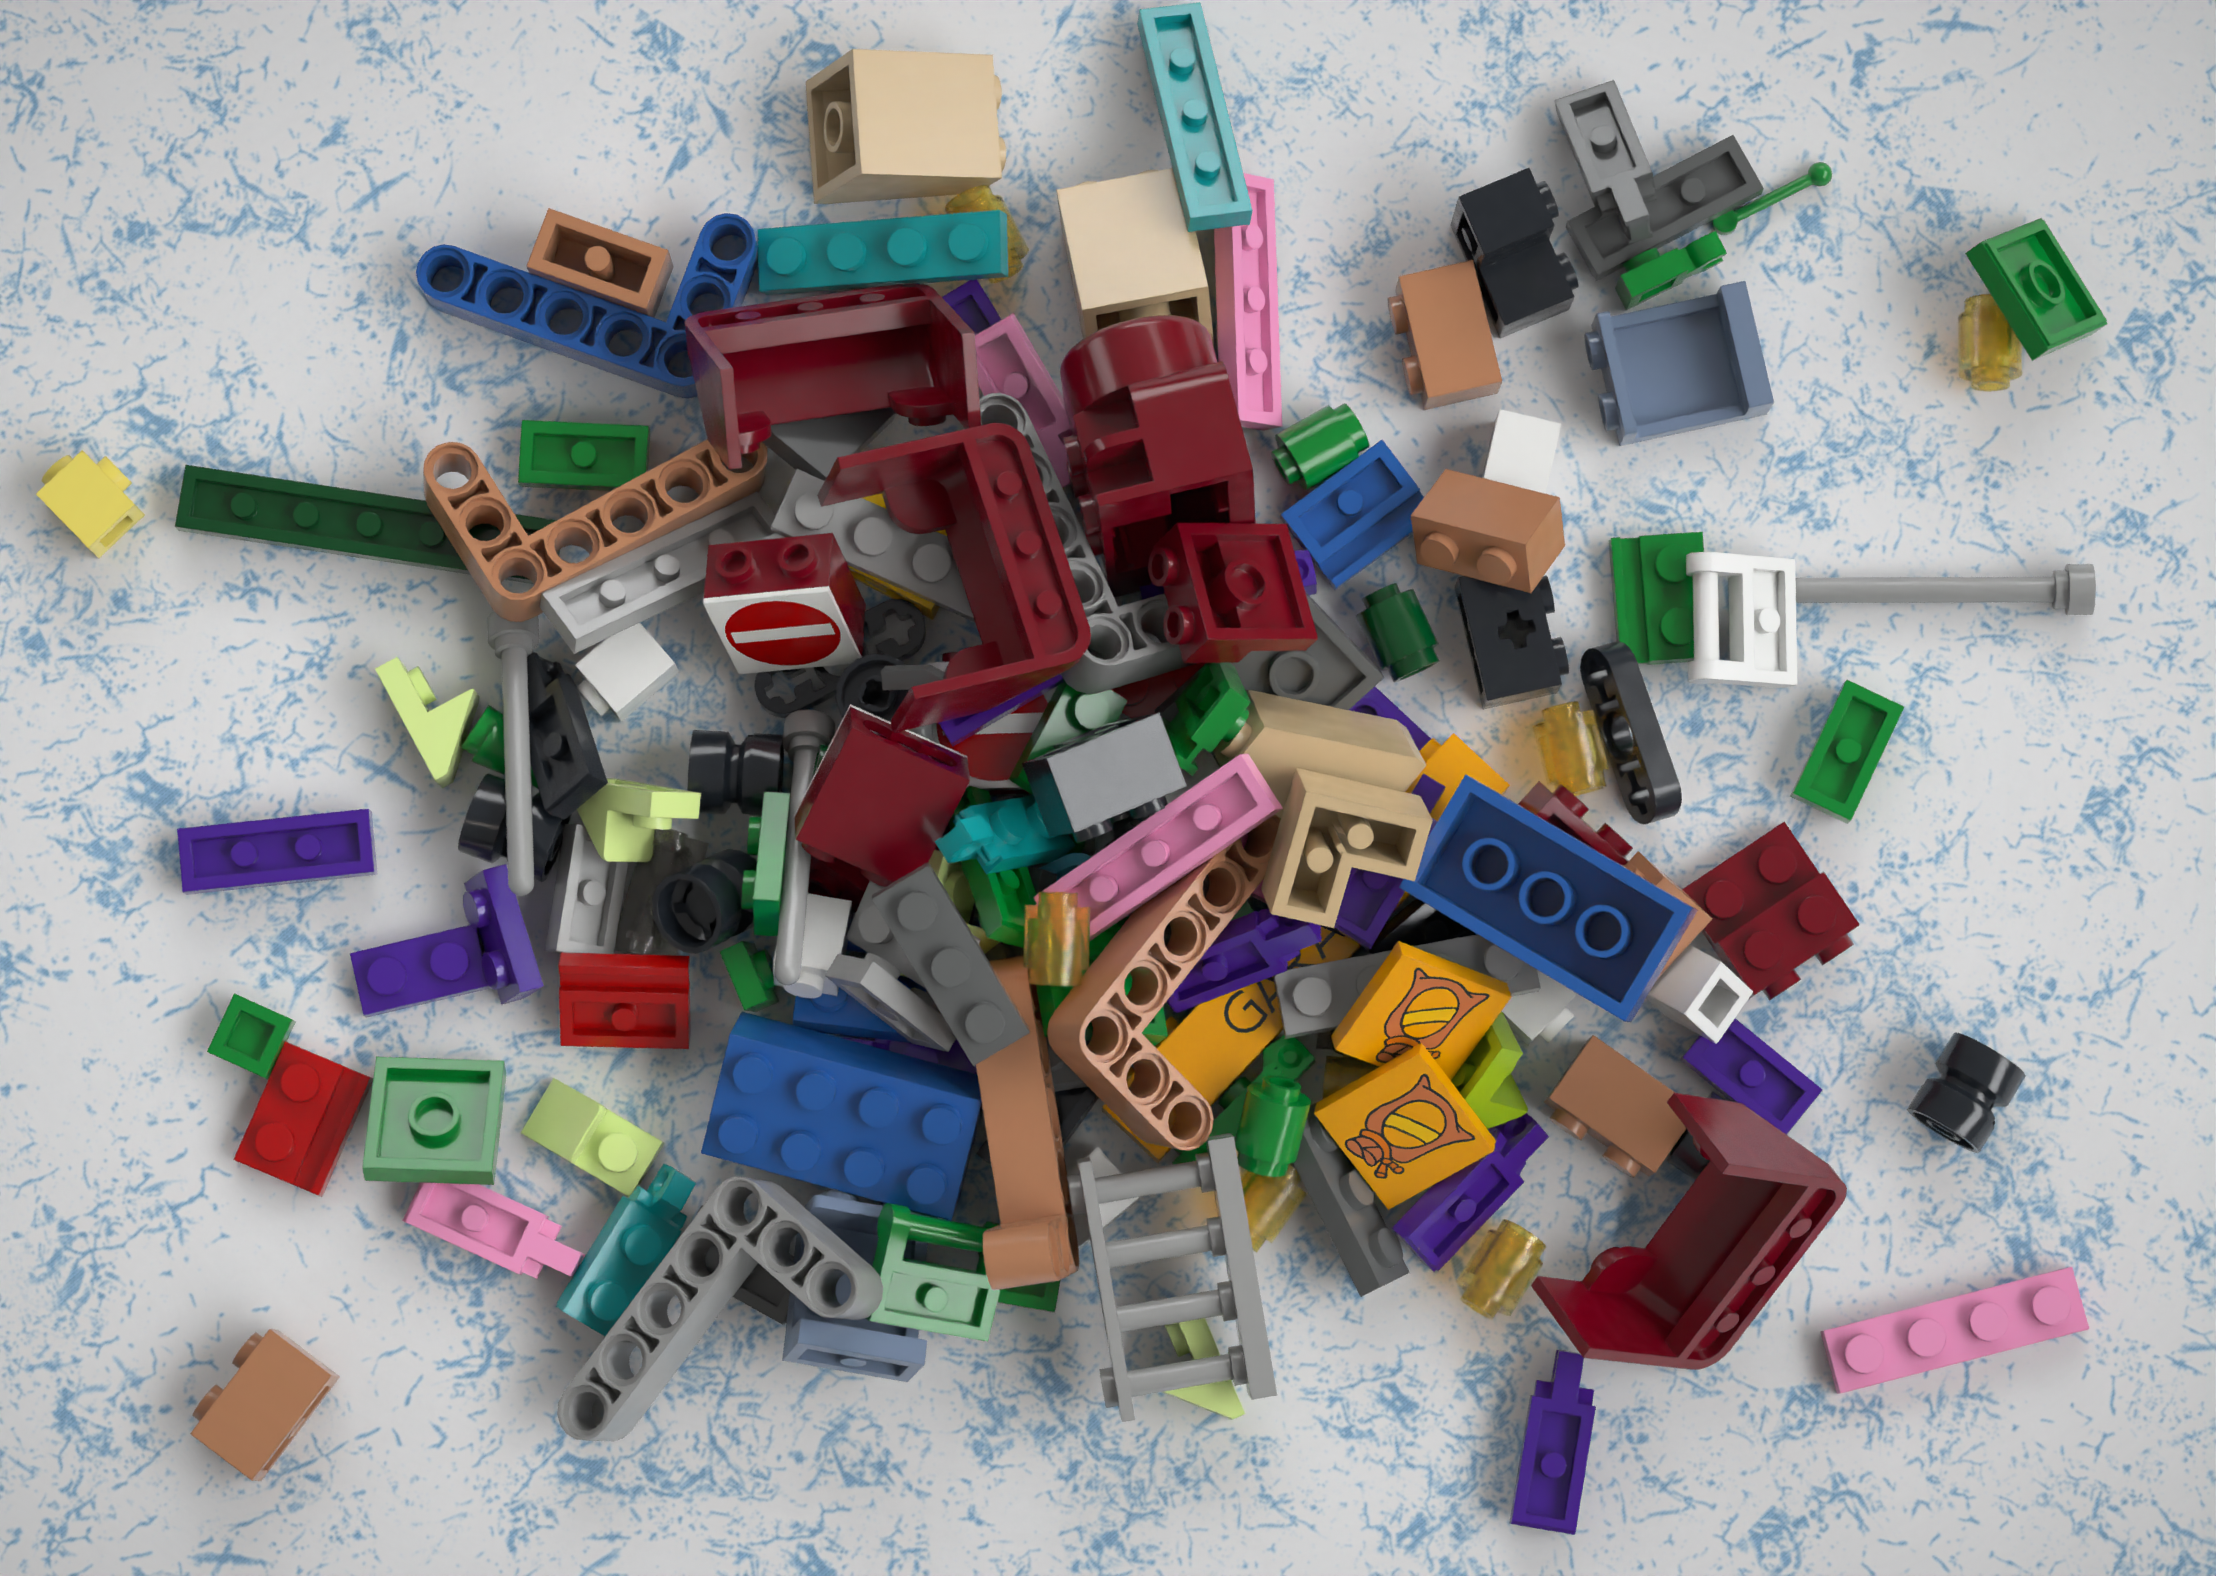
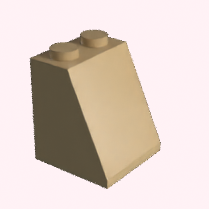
[805,49,1006,204]
[1056,168,1215,352]
[1213,690,1426,818]

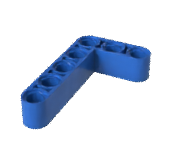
[416,213,758,399]

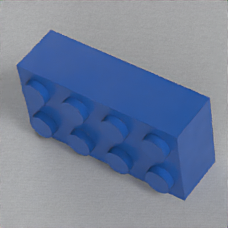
[1399,774,1698,1022]
[701,1012,983,1220]

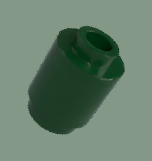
[1356,583,1440,683]

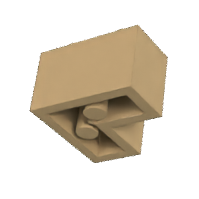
[1261,768,1433,928]

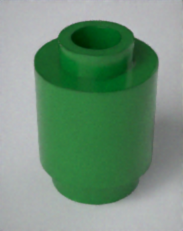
[1271,403,1369,490]
[1235,1075,1311,1177]

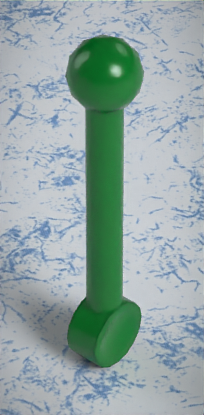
[1712,162,1833,235]

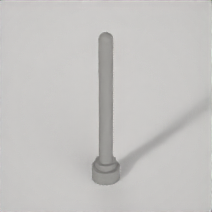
[1795,564,2096,615]
[487,611,539,896]
[774,710,835,985]

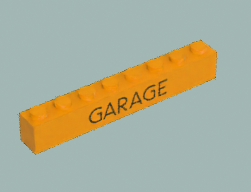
[1102,733,1510,1163]

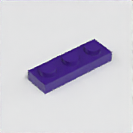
[177,809,378,895]

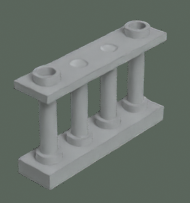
[1067,1133,1277,1422]

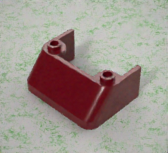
[685,283,981,469]
[817,423,1091,733]
[1531,1093,1847,1370]

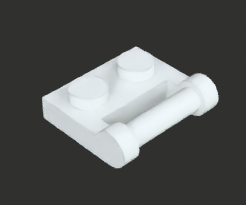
[1686,552,1797,688]

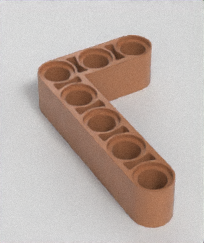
[423,439,768,622]
[1047,814,1281,1151]
[976,955,1080,1290]

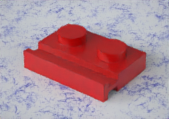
[558,952,691,1049]
[233,1041,373,1197]

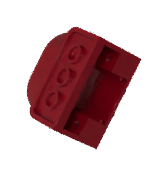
[1060,315,1256,597]

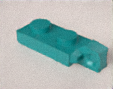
[935,795,1076,874]
[556,1163,696,1337]

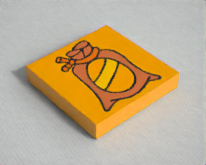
[1331,941,1512,1081]
[1314,1043,1496,1210]

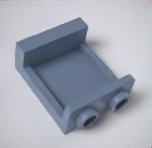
[1584,281,1774,446]
[782,1190,938,1382]

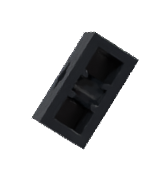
[1454,575,1569,710]

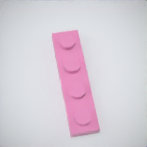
[1214,173,1282,430]
[1033,754,1283,952]
[1820,1267,2089,1394]

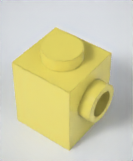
[36,450,145,558]

